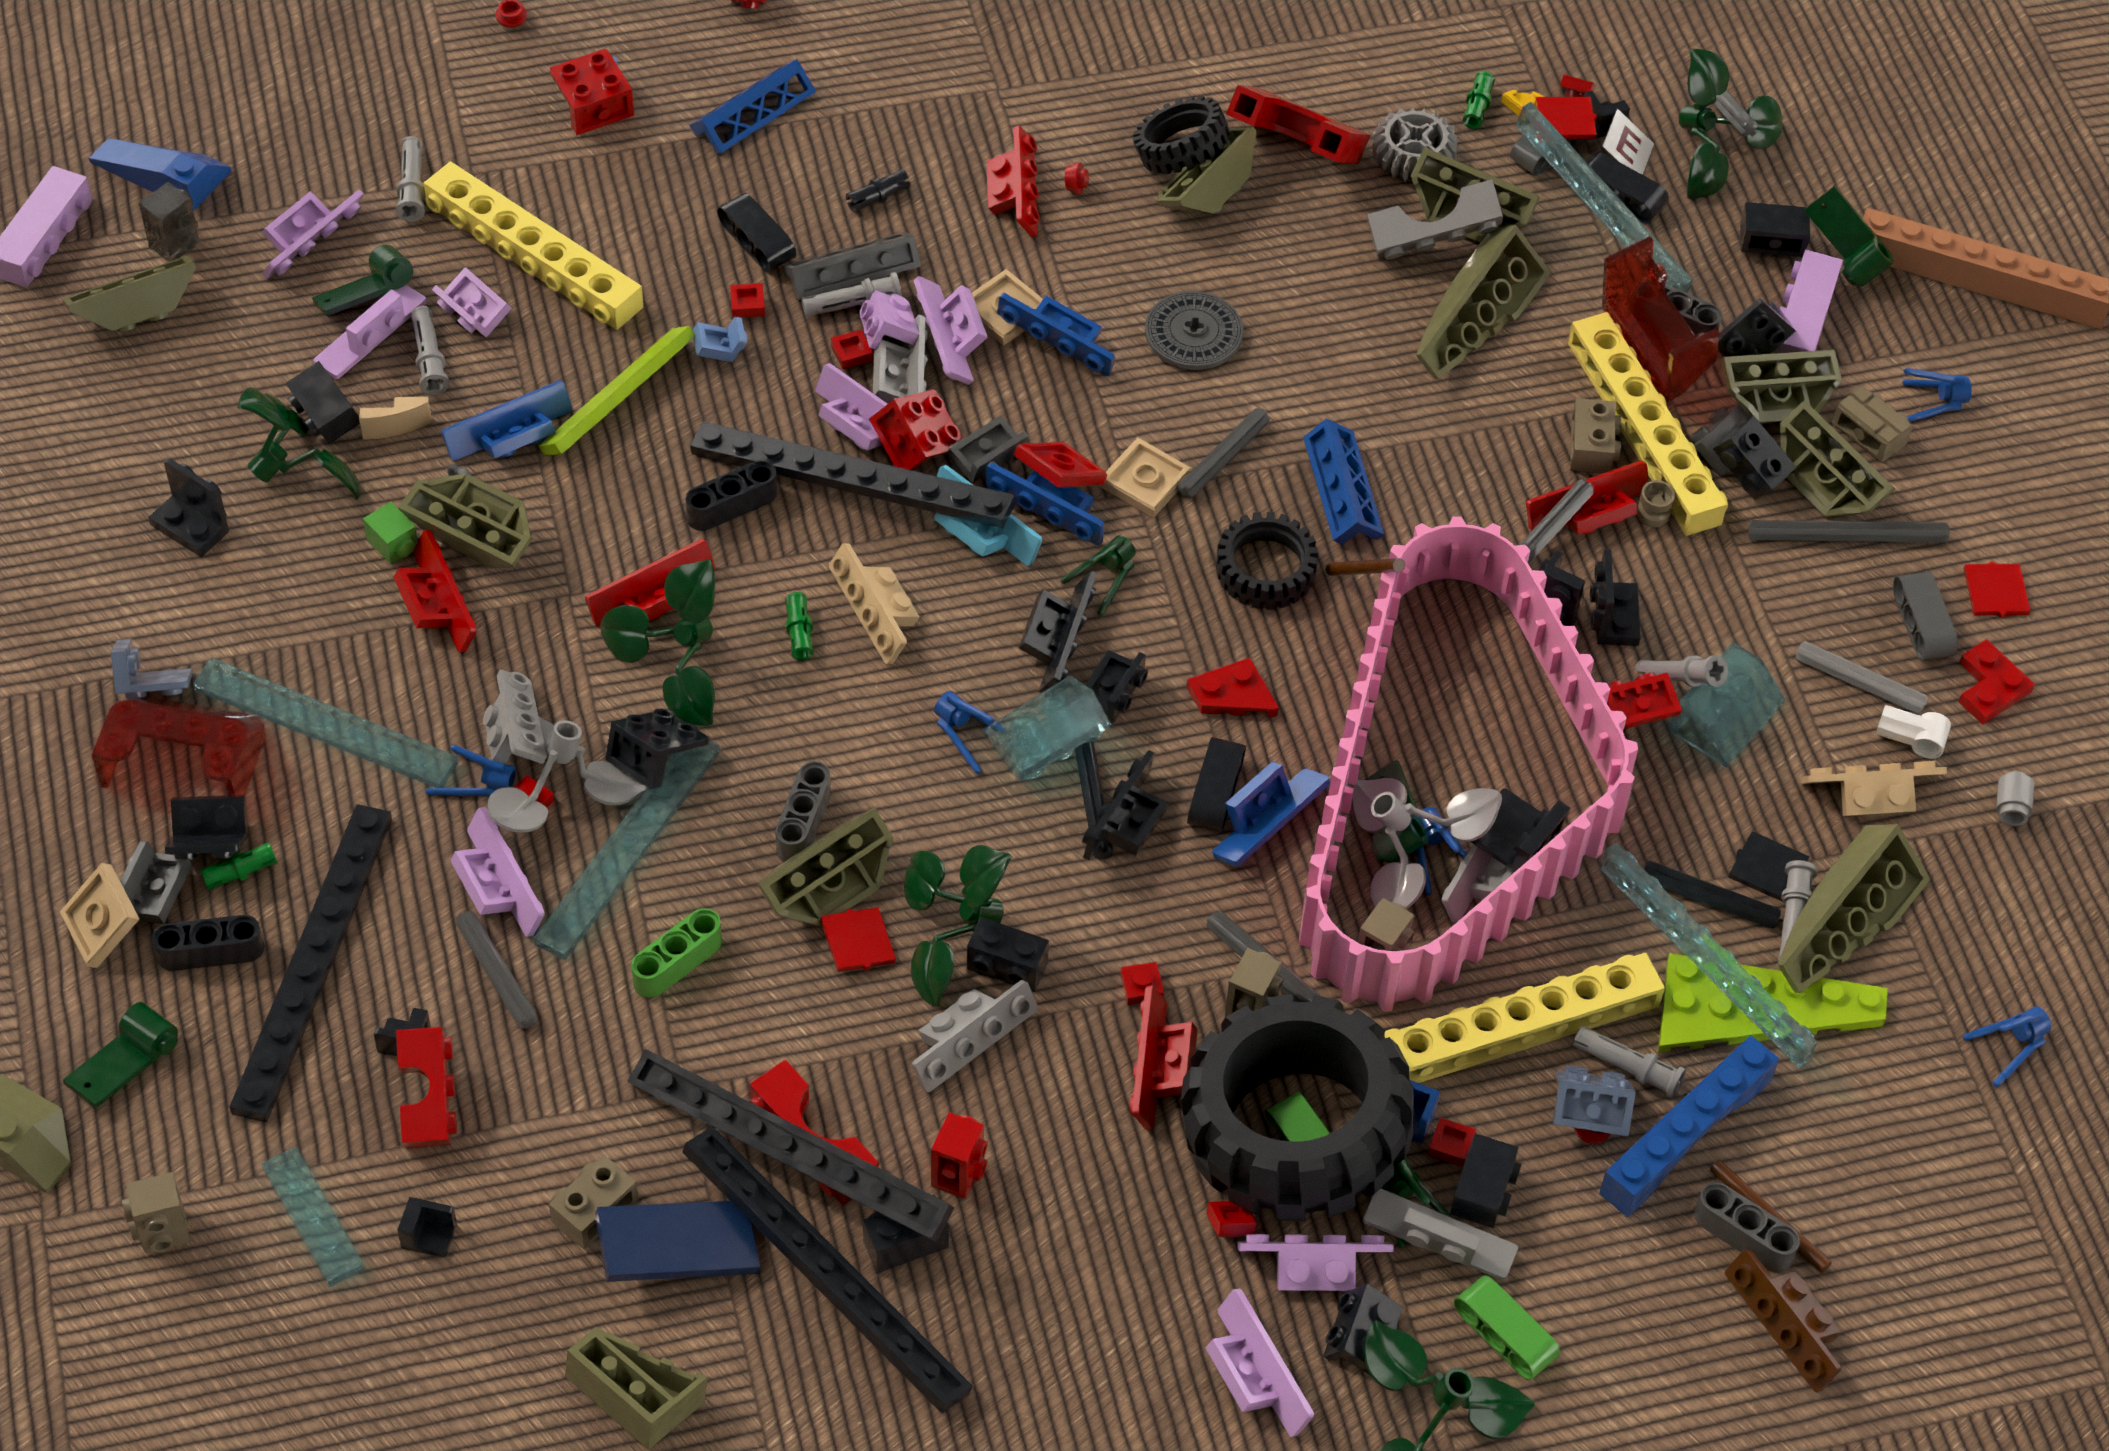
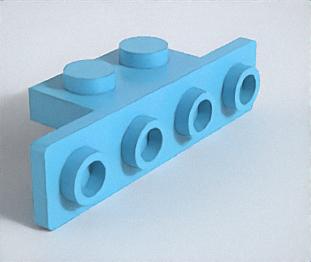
[934,465,1043,566]

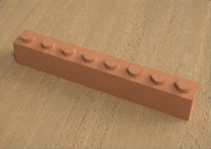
[1863,207,2109,330]

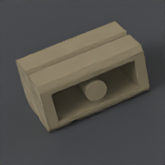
[1832,385,1913,463]

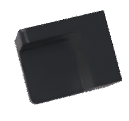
[1584,90,1630,138]
[374,1008,431,1056]
[397,1197,457,1257]

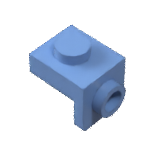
[693,317,747,362]

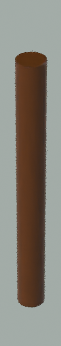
[1325,558,1405,576]
[1710,1159,1832,1273]

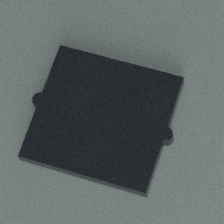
[1728,831,1810,902]

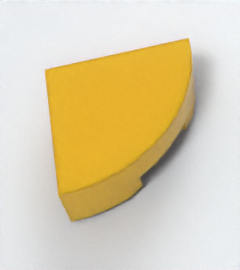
[1501,90,1545,120]

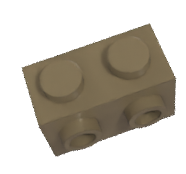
[1570,398,1621,473]
[1358,898,1415,952]
[1224,948,1284,1019]
[549,1154,638,1250]
[122,1172,191,1253]

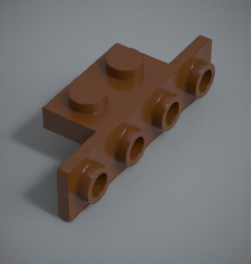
[1725,1249,1842,1392]

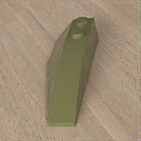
[1416,225,1552,379]
[1778,824,1931,993]

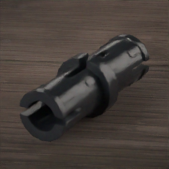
[846,169,911,212]

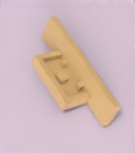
[829,543,919,664]
[1800,761,1947,816]

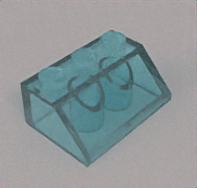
[1668,642,1785,768]
[982,675,1112,781]

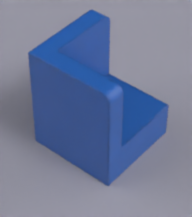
[1410,1080,1440,1144]

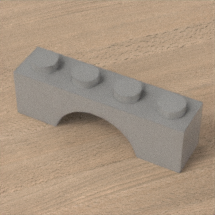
[1367,180,1503,260]

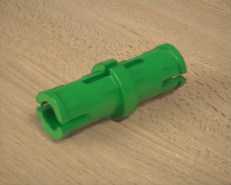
[1462,71,1495,129]
[785,592,814,660]
[200,842,278,891]

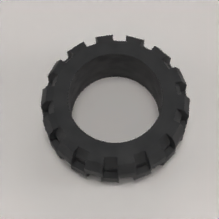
[1181,994,1415,1222]

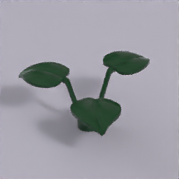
[1679,49,1783,199]
[238,387,360,500]
[600,559,715,726]
[904,845,1012,1007]
[1364,1320,1535,1451]

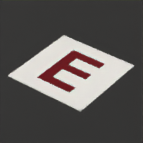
[1603,109,1654,175]

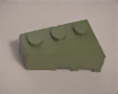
[565,1327,708,1450]

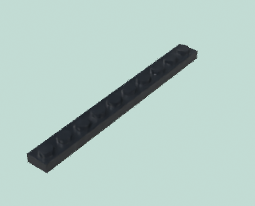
[690,422,1015,529]
[229,804,392,1123]
[627,1049,954,1242]
[682,1126,973,1413]

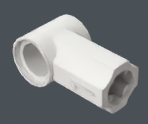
[1876,705,1951,759]

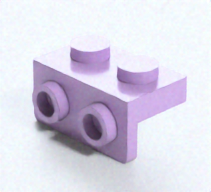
[432,267,512,337]
[860,290,919,349]

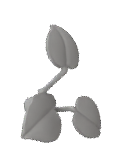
[487,717,648,832]
[1353,778,1502,909]

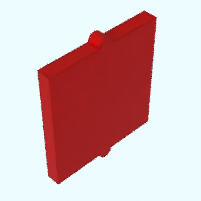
[1535,97,1597,139]
[1963,561,2031,618]
[820,907,896,972]

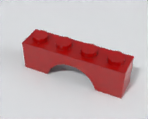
[749,1059,879,1206]

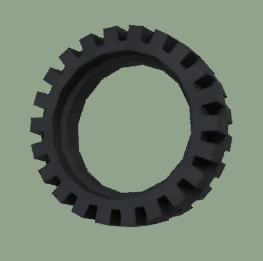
[1133,96,1230,174]
[1216,512,1318,610]

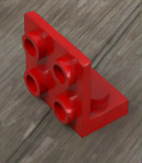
[550,49,634,136]
[869,389,963,471]
[1607,672,1682,729]

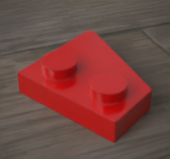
[1186,658,1279,717]

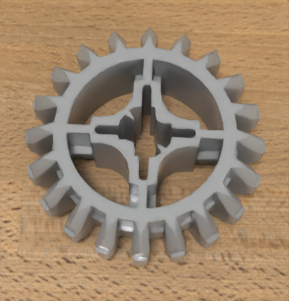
[1372,107,1458,182]

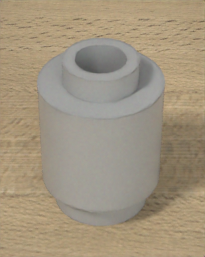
[1996,771,2034,826]

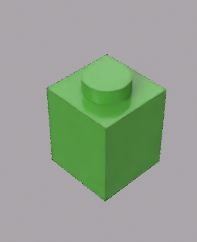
[363,502,418,564]

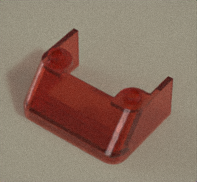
[1602,236,1719,402]

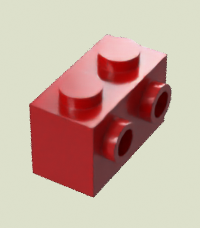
[931,1112,988,1199]

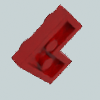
[1958,639,2035,725]

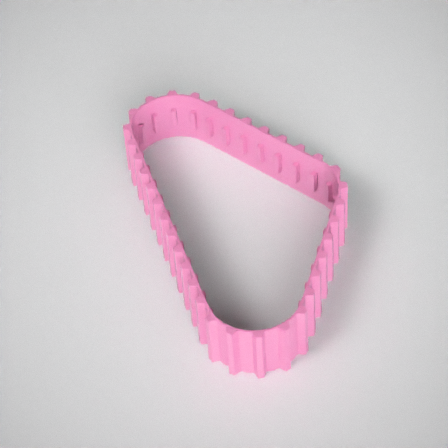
[1299,517,1638,1012]

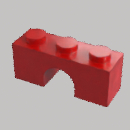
[396,1027,457,1149]

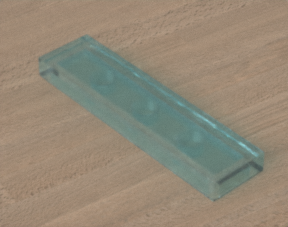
[261,1147,364,1287]

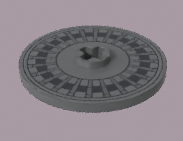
[1145,291,1243,370]

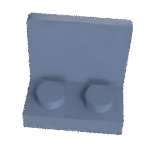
[111,639,193,699]
[1553,1065,1636,1136]

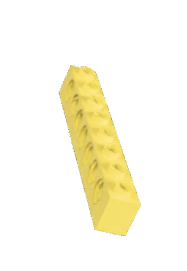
[424,161,643,330]
[1568,312,1728,536]
[1385,953,1665,1083]

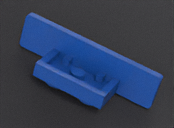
[997,292,1115,376]
[441,380,573,461]
[986,462,1104,546]
[1212,761,1331,867]

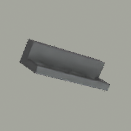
[782,232,921,300]

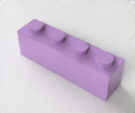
[0,166,92,288]
[1773,250,1843,354]

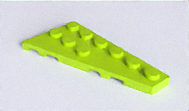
[1658,953,1888,1053]

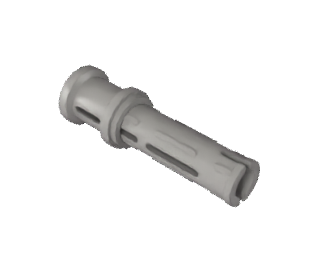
[396,136,425,222]
[801,272,902,318]
[411,306,450,395]
[1635,655,1728,687]
[1777,860,1818,963]
[1573,1025,1686,1099]

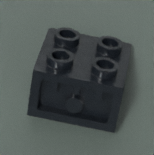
[1711,298,1796,357]
[148,458,229,558]
[1590,549,1641,646]
[605,708,710,789]
[1469,788,1570,872]
[164,795,248,860]

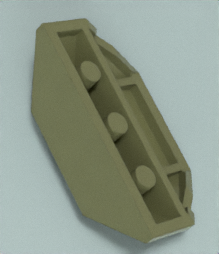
[1157,126,1256,215]
[1411,147,1540,243]
[62,255,196,332]
[1720,350,1842,424]
[1780,400,1895,518]
[398,474,532,569]
[757,807,894,928]
[0,1074,71,1194]

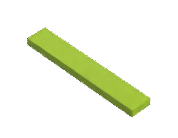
[538,326,695,456]

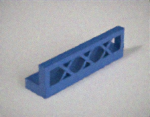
[689,59,816,154]
[1303,418,1385,545]

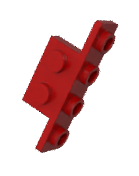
[987,125,1040,238]
[1526,460,1649,535]
[393,530,477,652]
[585,539,715,627]
[1129,985,1198,1130]

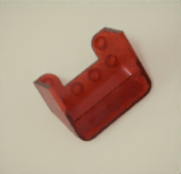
[91,696,266,795]

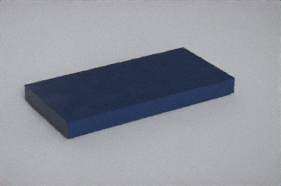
[595,1201,760,1282]

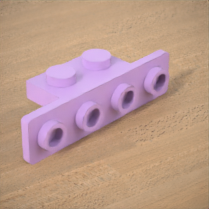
[262,189,364,279]
[914,276,988,385]
[313,285,426,379]
[815,363,887,451]
[450,807,545,937]
[1238,1234,1394,1291]
[1206,1288,1314,1437]

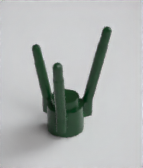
[1061,535,1136,616]
[1381,1159,1454,1248]

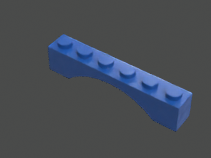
[1599,1035,1779,1218]

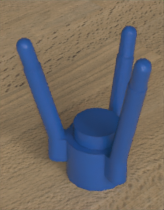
[1902,368,1972,422]
[934,691,1007,774]
[425,745,516,797]
[1416,807,1468,896]
[1962,1006,2051,1087]

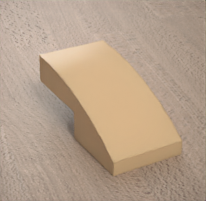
[359,397,432,440]

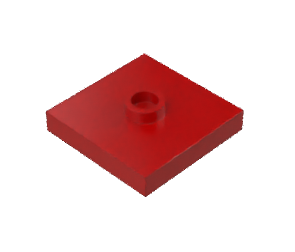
[1014,442,1108,488]

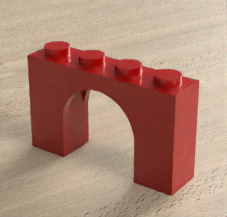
[1226,85,1371,165]

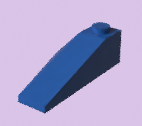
[89,138,232,211]

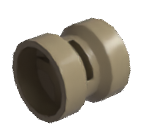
[1637,480,1675,527]

